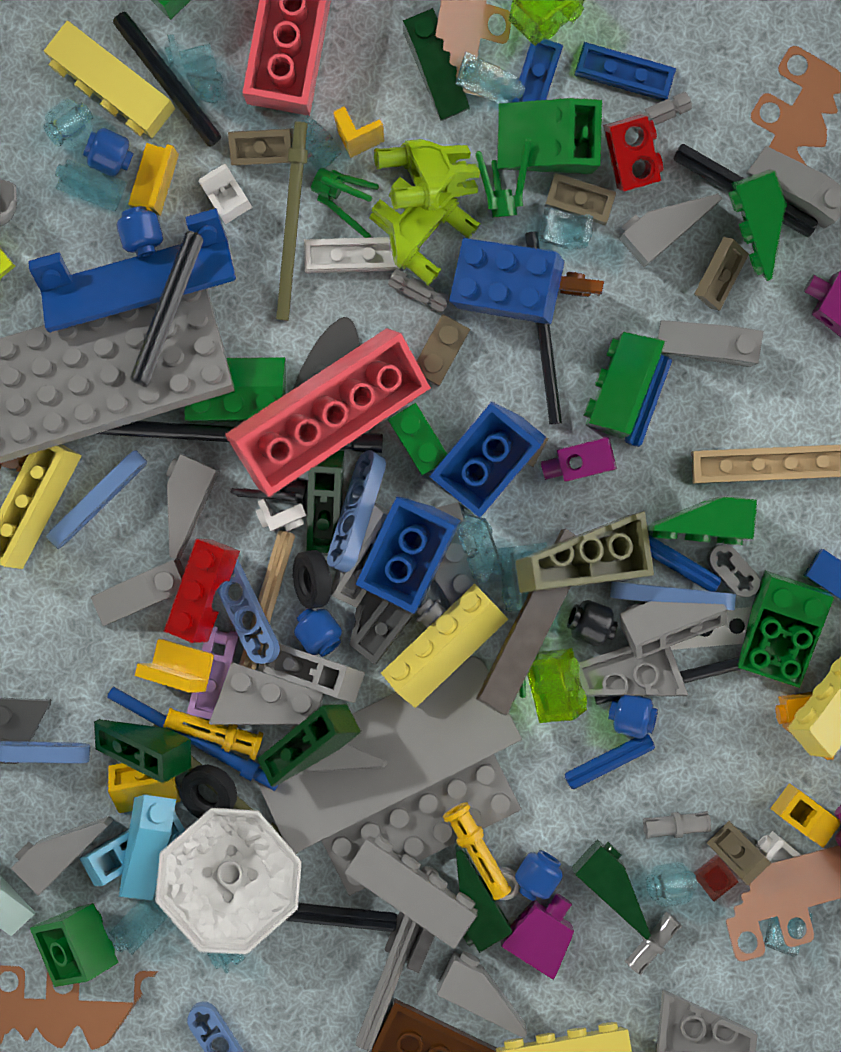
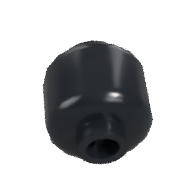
[567,600,618,646]

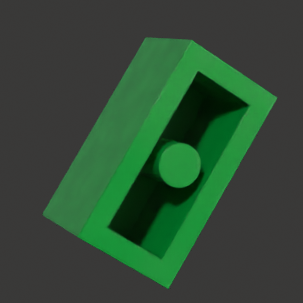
[388,403,447,476]

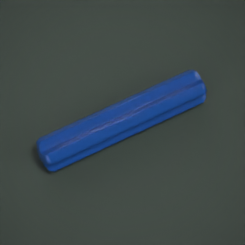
[625,355,672,447]
[648,534,722,592]
[565,733,655,789]

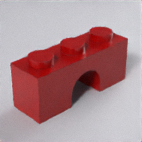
[164,538,240,643]

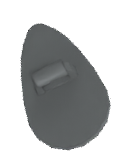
[293,317,360,389]

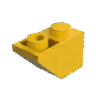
[770,783,841,848]

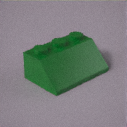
[583,332,666,439]
[185,357,286,423]

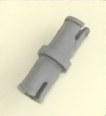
[643,811,711,839]
[625,912,682,975]

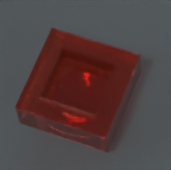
[692,854,739,902]

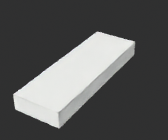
[304,237,401,273]

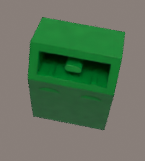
[497,98,602,174]
[728,169,786,281]
[647,497,757,545]
[737,570,834,688]

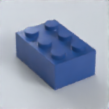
[449,238,565,325]

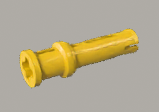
[163,708,264,761]
[443,802,512,900]

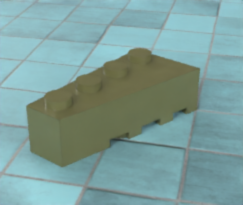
[515,511,654,593]

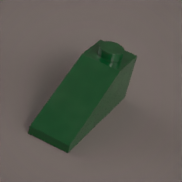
[403,8,470,121]
[306,450,345,553]
[257,704,361,787]
[94,719,192,783]
[572,839,651,940]
[455,845,513,953]

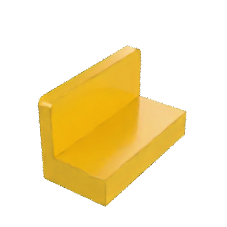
[333,106,385,158]
[128,143,179,216]
[135,639,214,692]
[108,763,181,813]

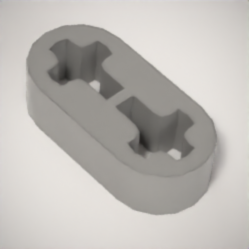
[707,544,760,597]

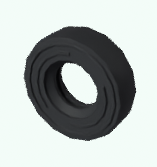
[292,550,332,608]
[179,764,237,819]

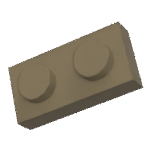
[228,128,294,165]
[544,173,616,225]
[694,237,749,311]
[417,314,470,387]
[707,821,771,886]

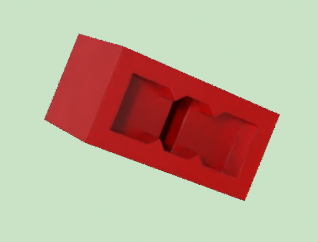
[603,114,664,192]

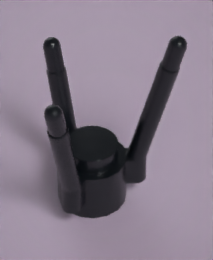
[230,477,307,504]

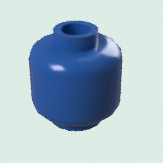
[83,128,134,177]
[116,206,163,257]
[294,608,342,657]
[608,695,658,739]
[515,850,563,901]

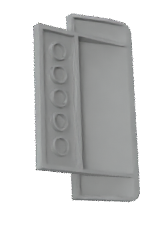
[257,656,522,896]

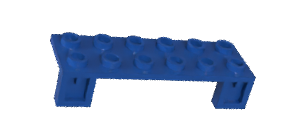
[28,208,236,332]

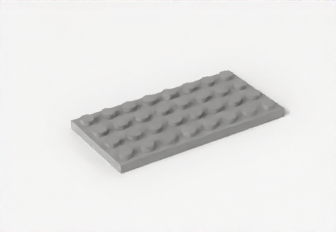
[0,288,235,463]

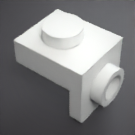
[199,164,253,224]
[256,499,307,532]
[755,831,801,863]

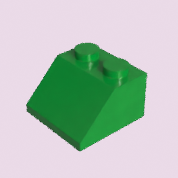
[30,903,119,987]

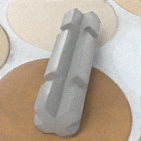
[630,92,692,133]
[388,269,450,312]

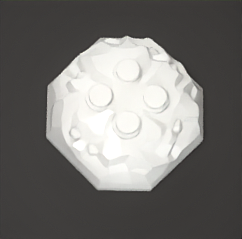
[156,808,302,954]

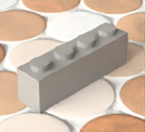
[345,836,478,949]

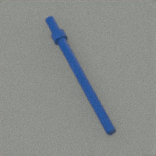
[107,687,279,791]

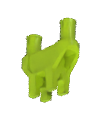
[374,139,480,211]
[369,177,481,286]

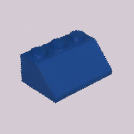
[429,401,546,518]
[355,496,461,614]

